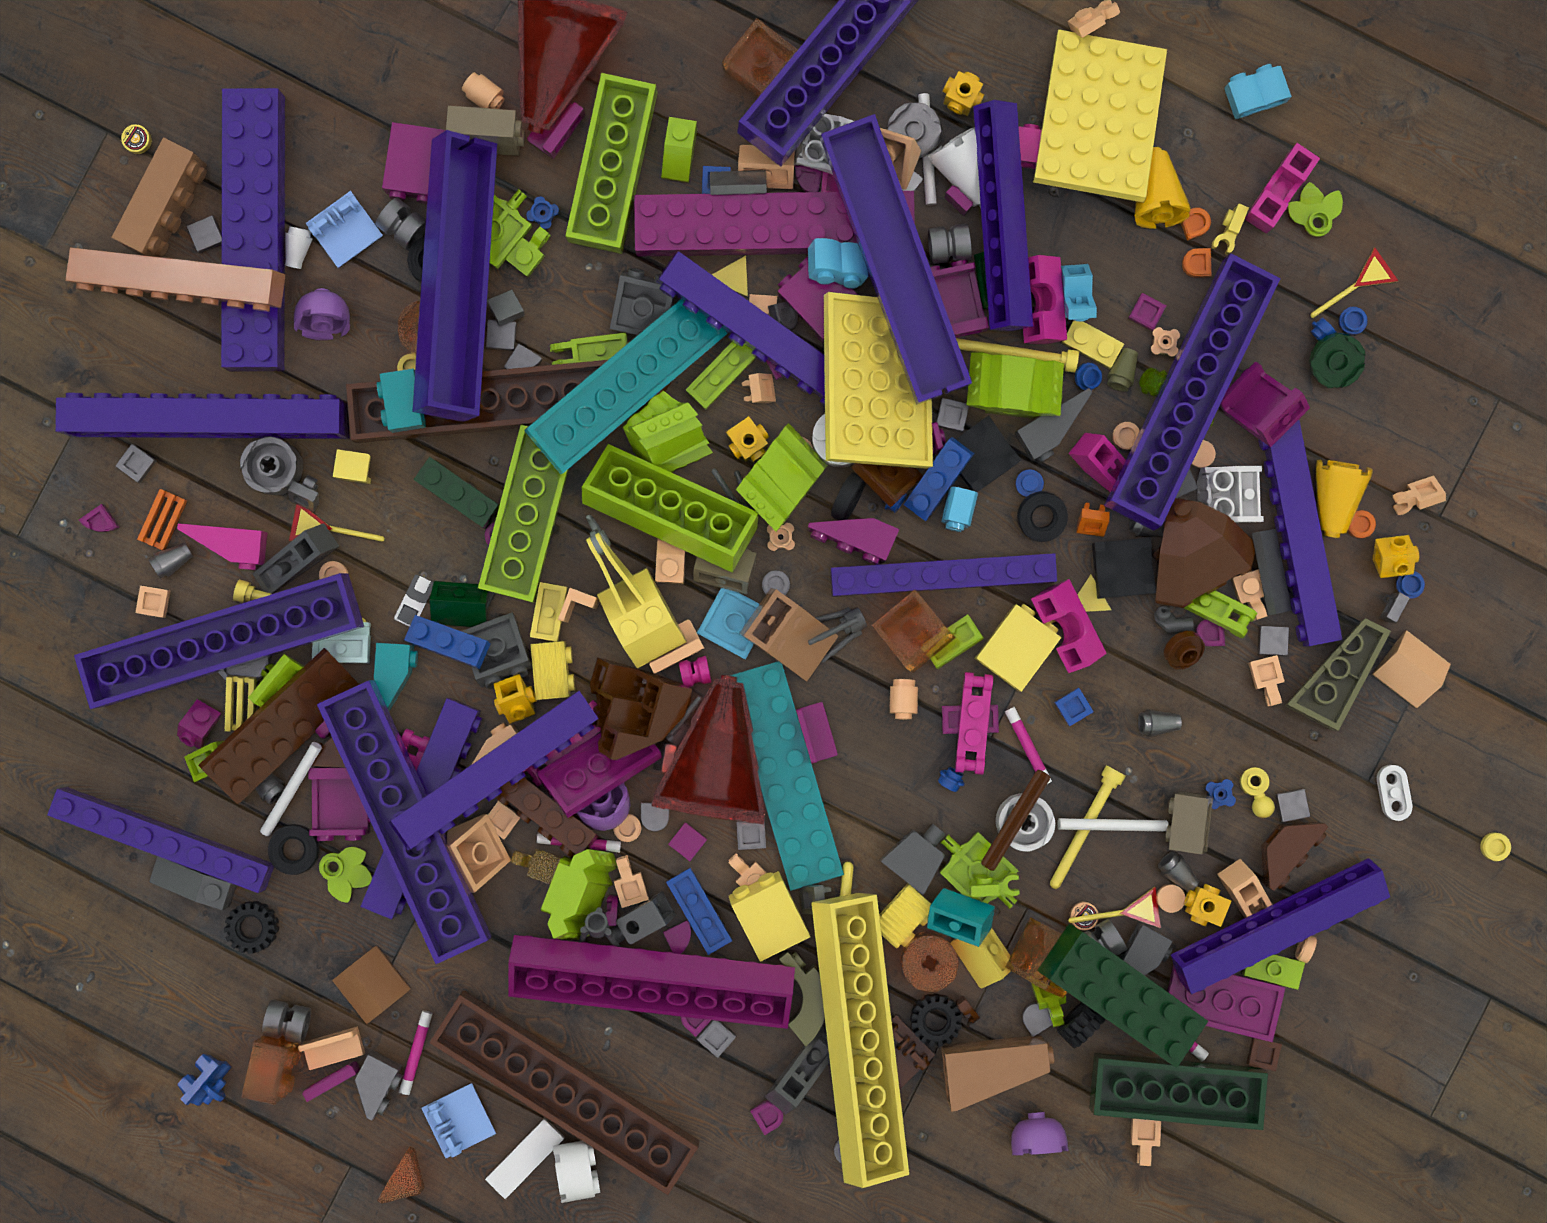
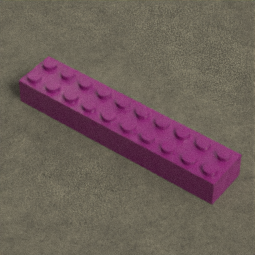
[634,191,915,257]
[508,935,795,1029]

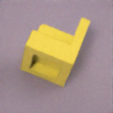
[333,449,371,484]

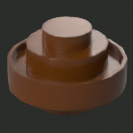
[1164,631,1205,669]

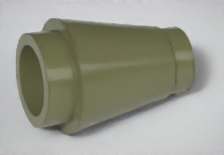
[1107,348,1138,392]

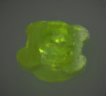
[1139,368,1167,396]

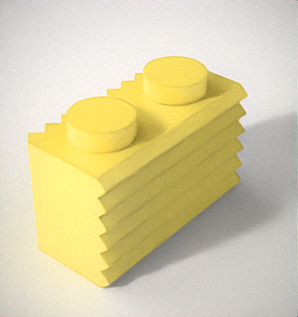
[530,641,575,700]
[879,883,931,949]

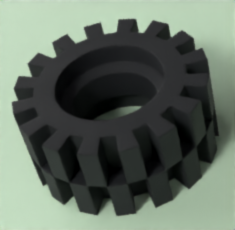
[224,901,279,954]
[910,993,962,1047]
[1057,1002,1106,1048]

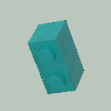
[377,369,426,433]
[927,888,995,947]

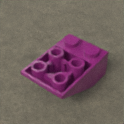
[807,518,899,565]

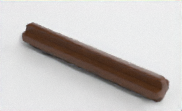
[981,770,1050,871]

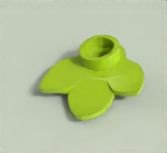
[1288,182,1343,237]
[319,847,372,903]

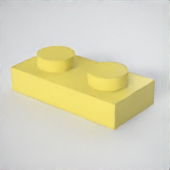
[1061,320,1124,370]
[530,582,568,642]

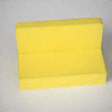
[951,929,1017,988]

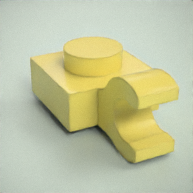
[1212,204,1249,255]

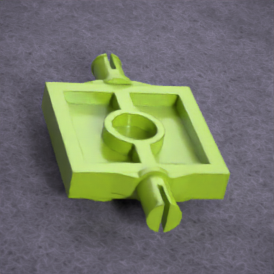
[489,189,533,269]
[939,831,1018,909]

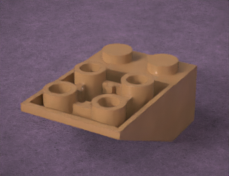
[739,588,838,681]

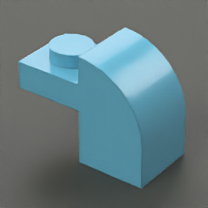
[1061,264,1097,322]

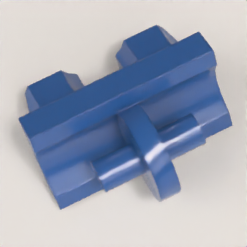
[177,1054,231,1106]

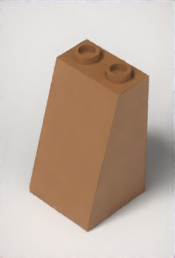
[941,1035,1054,1112]

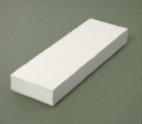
[485,1118,565,1199]

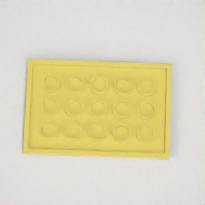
[1033,30,1167,202]
[824,292,933,469]

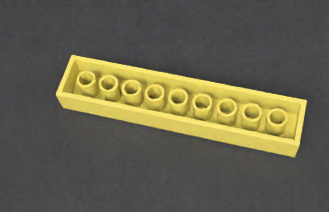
[811,893,909,1188]

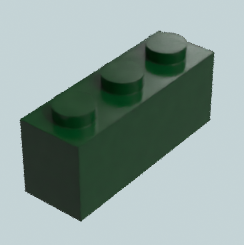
[413,457,500,529]

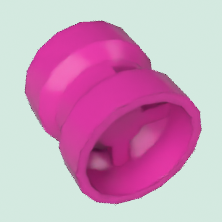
[679,656,712,687]

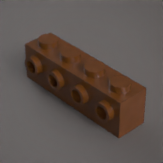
[495,778,599,858]

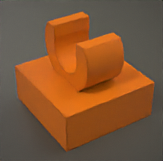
[1076,502,1110,537]

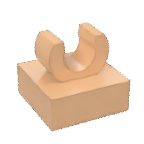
[742,373,776,404]

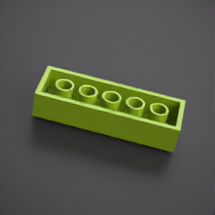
[565,73,658,254]
[478,425,569,603]
[582,444,759,573]

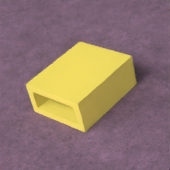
[974,604,1061,692]
[728,871,810,962]

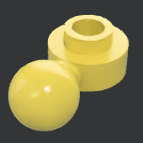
[1240,767,1275,818]

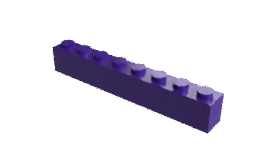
[973,100,1033,331]
[656,251,825,406]
[1258,420,1343,646]
[830,554,1057,597]
[388,691,599,851]
[361,698,483,920]
[47,787,274,893]
[1171,858,1390,995]

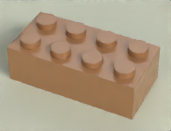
[111,137,207,258]

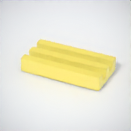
[225,675,256,732]

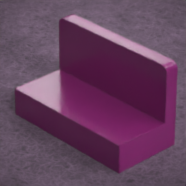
[527,96,586,160]
[796,702,838,764]

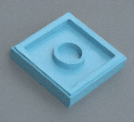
[697,588,759,660]

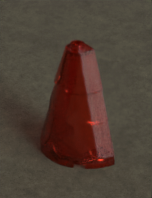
[518,0,628,135]
[652,675,765,824]

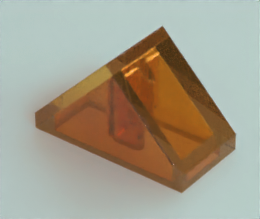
[377,1146,425,1204]

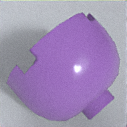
[294,288,350,340]
[576,782,631,831]
[1011,1112,1068,1155]

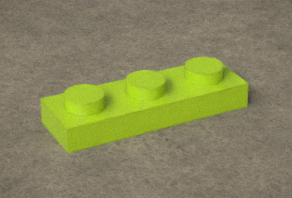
[686,341,756,410]

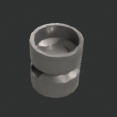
[376,197,426,250]
[928,223,972,264]
[1084,918,1127,956]
[262,1000,311,1044]

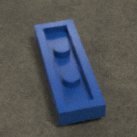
[903,437,974,521]
[404,615,491,669]
[666,867,733,955]

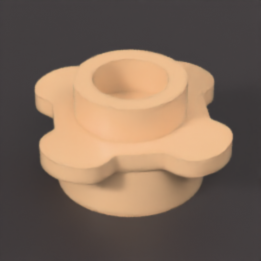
[1151,327,1180,357]
[767,523,795,551]

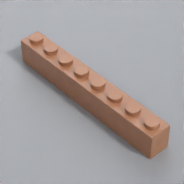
[66,248,285,312]

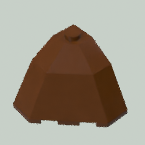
[1155,498,1255,608]
[590,657,692,760]

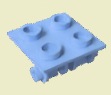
[306,191,383,268]
[421,1083,496,1158]

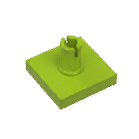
[248,654,304,707]

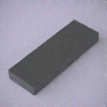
[1252,529,1292,615]

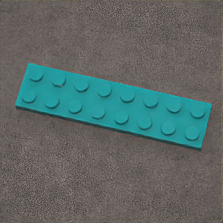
[524,299,728,474]
[728,662,844,891]

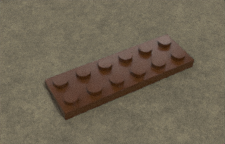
[198,648,359,805]

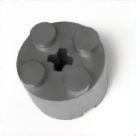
[240,437,303,495]

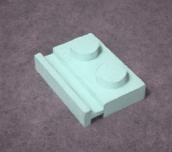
[312,622,371,663]

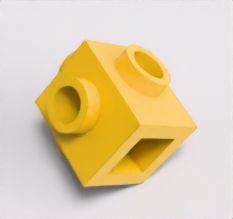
[942,71,985,116]
[726,416,769,462]
[1373,535,1419,578]
[494,674,537,724]
[1184,884,1231,927]

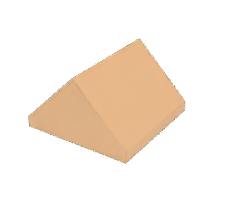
[880,128,921,190]
[1372,630,1451,708]
[446,814,511,893]

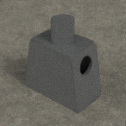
[880,824,946,895]
[610,891,676,945]

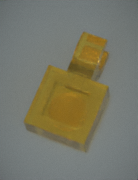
[511,849,561,884]

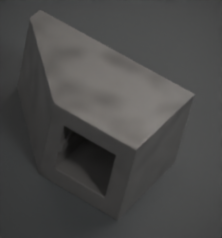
[355,1050,403,1120]

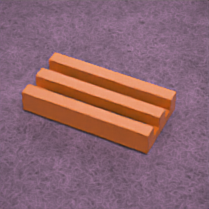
[137,489,188,551]

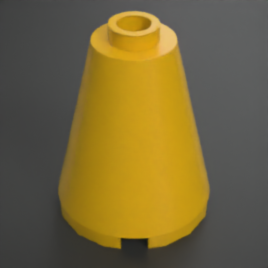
[1134,147,1190,229]
[1316,460,1373,538]

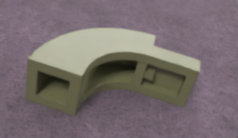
[779,949,825,1047]

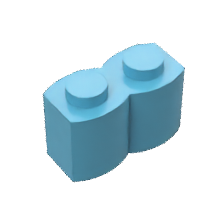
[1224,64,1292,119]
[808,238,868,288]
[941,487,978,532]

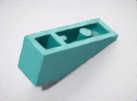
[374,643,418,712]

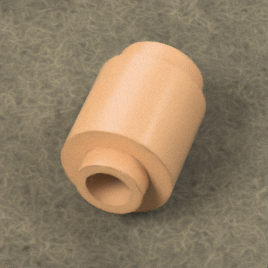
[462,72,505,109]
[890,679,918,720]

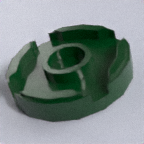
[1309,333,1366,388]

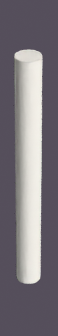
[918,93,937,206]
[260,742,322,836]
[1058,818,1168,832]

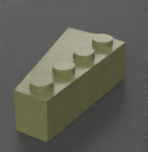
[1284,618,1391,732]

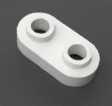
[1377,765,1413,821]

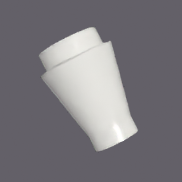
[285,226,313,269]

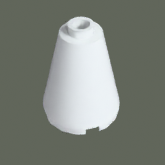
[928,127,981,208]

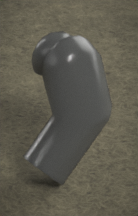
[1154,606,1194,633]

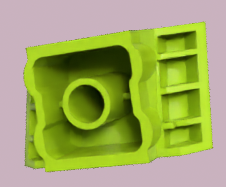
[967,352,1064,418]
[623,391,713,473]
[736,423,828,532]
[541,849,618,940]

